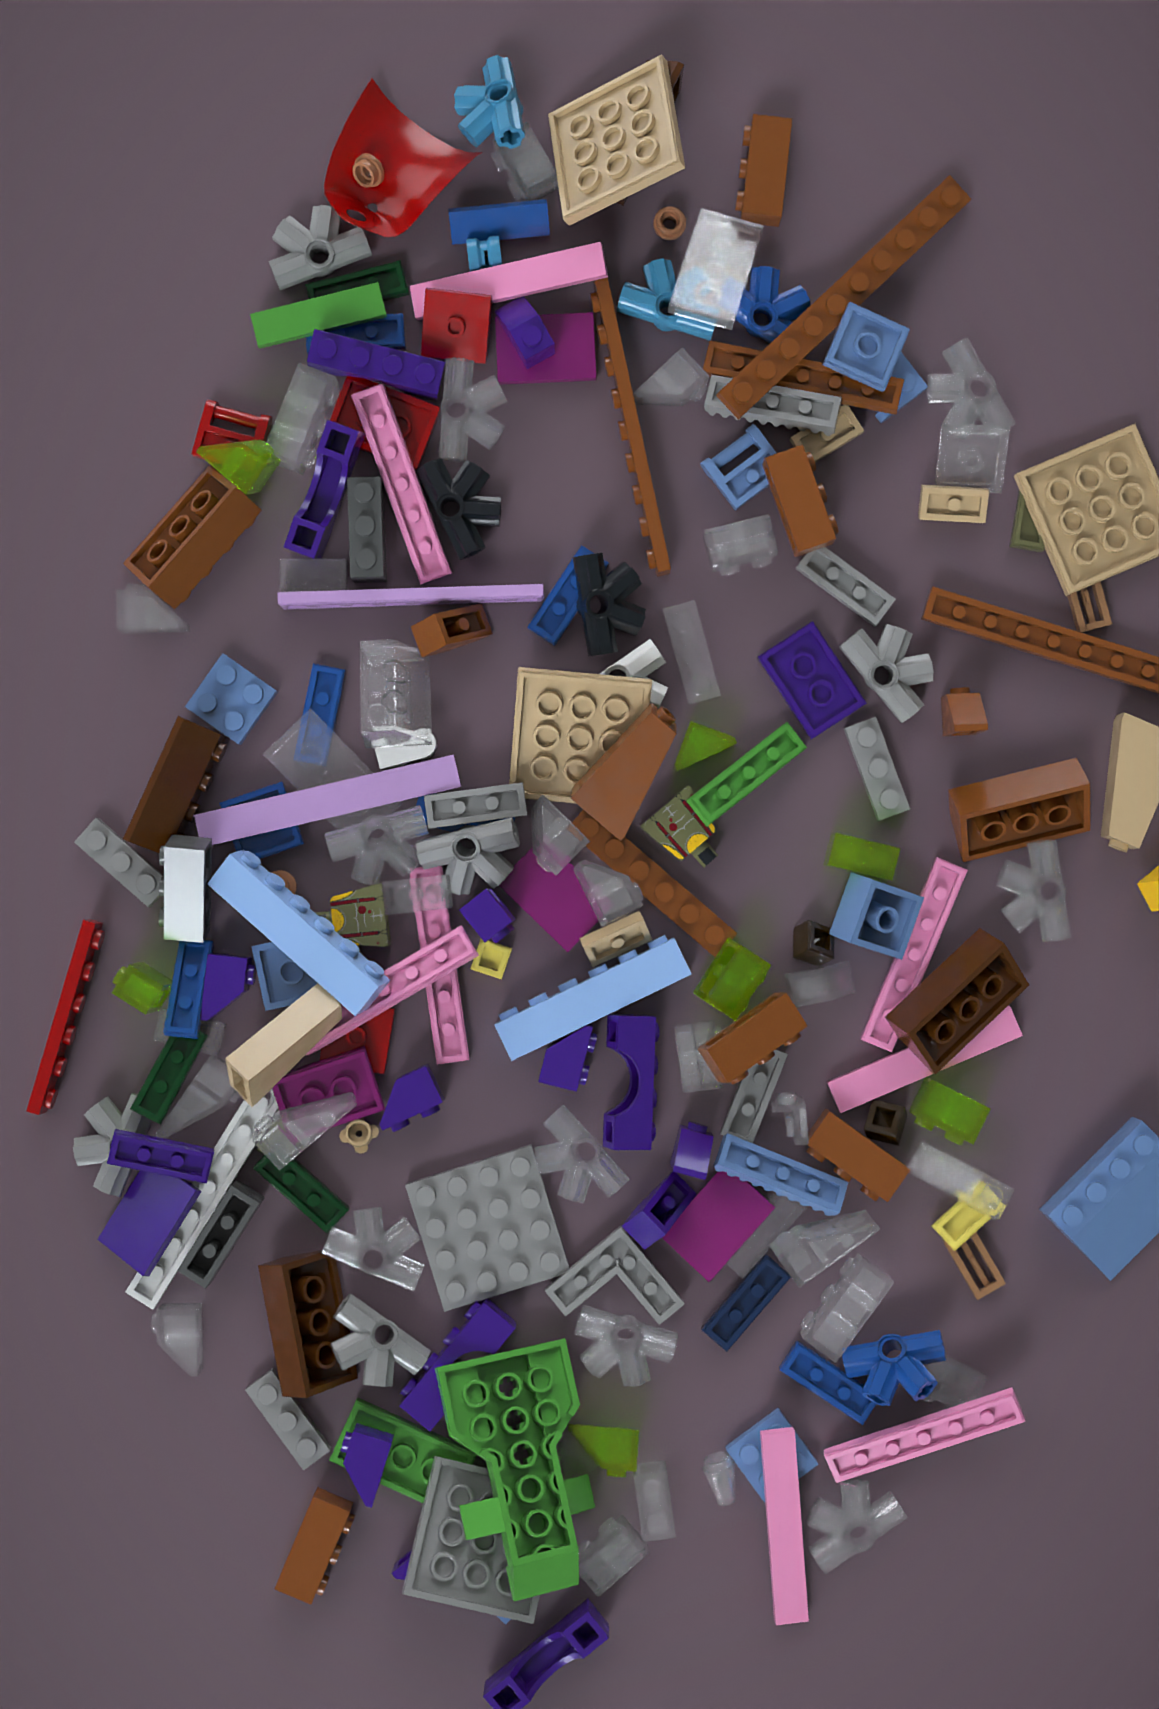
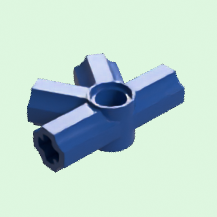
[712,266,811,344]
[842,1330,947,1406]

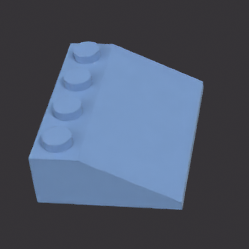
[1039,1117,1159,1281]

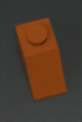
[411,603,493,658]
[941,687,988,736]

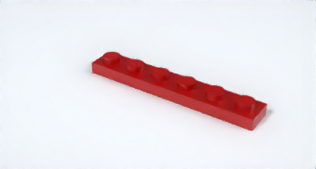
[26,919,105,1115]

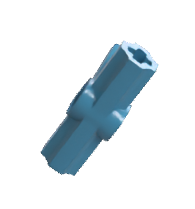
[454,55,525,149]
[616,258,720,341]

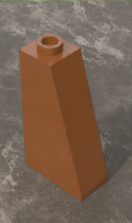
[571,703,677,841]

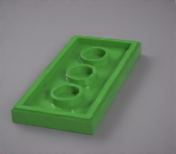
[329,1397,477,1503]

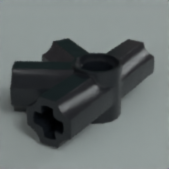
[416,458,501,560]
[572,553,646,656]

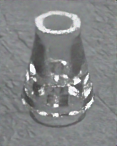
[702,1452,736,1506]

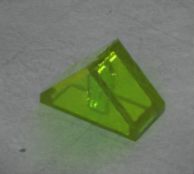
[673,721,737,773]

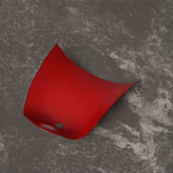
[324,78,482,238]

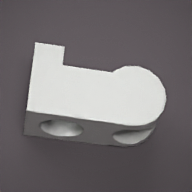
[372,729,438,771]

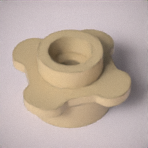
[339,1117,379,1154]

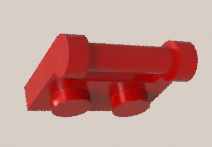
[191,399,272,474]

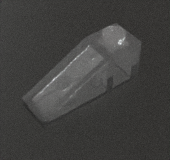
[154,1055,241,1139]
[253,1092,357,1171]
[908,1142,1015,1220]
[769,1210,880,1288]

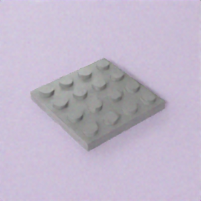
[405,1144,570,1312]
[402,1456,540,1624]

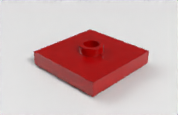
[421,288,492,364]
[319,1008,396,1074]

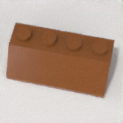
[123,465,262,610]
[948,757,1090,862]

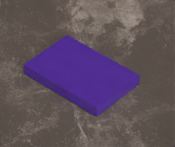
[757,621,867,740]
[97,1171,202,1277]

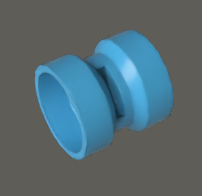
[466,235,502,272]

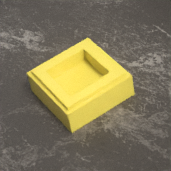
[470,939,512,980]

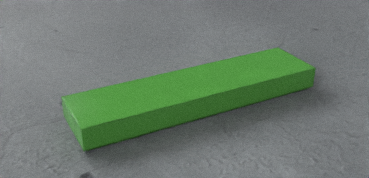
[250,282,387,349]
[686,722,807,827]

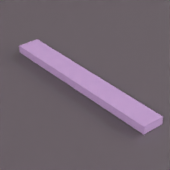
[277,584,544,610]
[194,755,461,845]

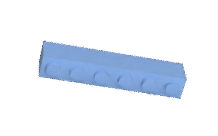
[207,849,390,1016]
[494,935,691,1061]

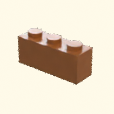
[735,114,793,227]
[762,444,839,557]
[697,992,808,1084]
[803,1108,911,1202]
[274,1487,356,1605]

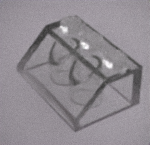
[360,639,432,748]

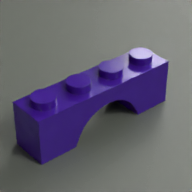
[307,329,445,401]
[284,420,365,559]
[459,888,516,943]
[603,1014,659,1150]
[399,1298,516,1432]
[483,1598,609,1709]

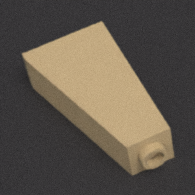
[1101,712,1159,852]
[225,983,342,1107]

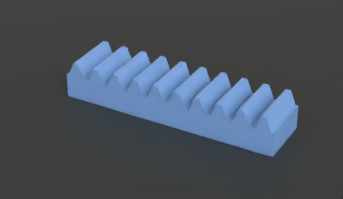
[713,1133,849,1216]

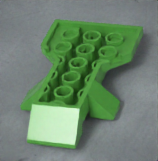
[435,1338,596,1601]

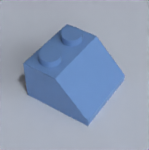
[829,872,924,960]

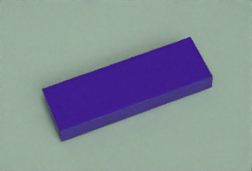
[107,1129,214,1184]

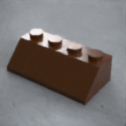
[123,716,227,853]
[885,928,1029,1075]
[258,1248,358,1398]

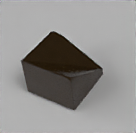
[793,920,834,966]
[864,1099,907,1146]

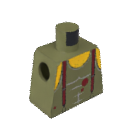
[640,785,718,868]
[315,883,391,947]

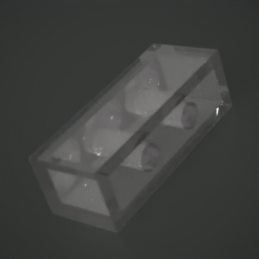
[262,363,341,475]
[800,1253,895,1363]

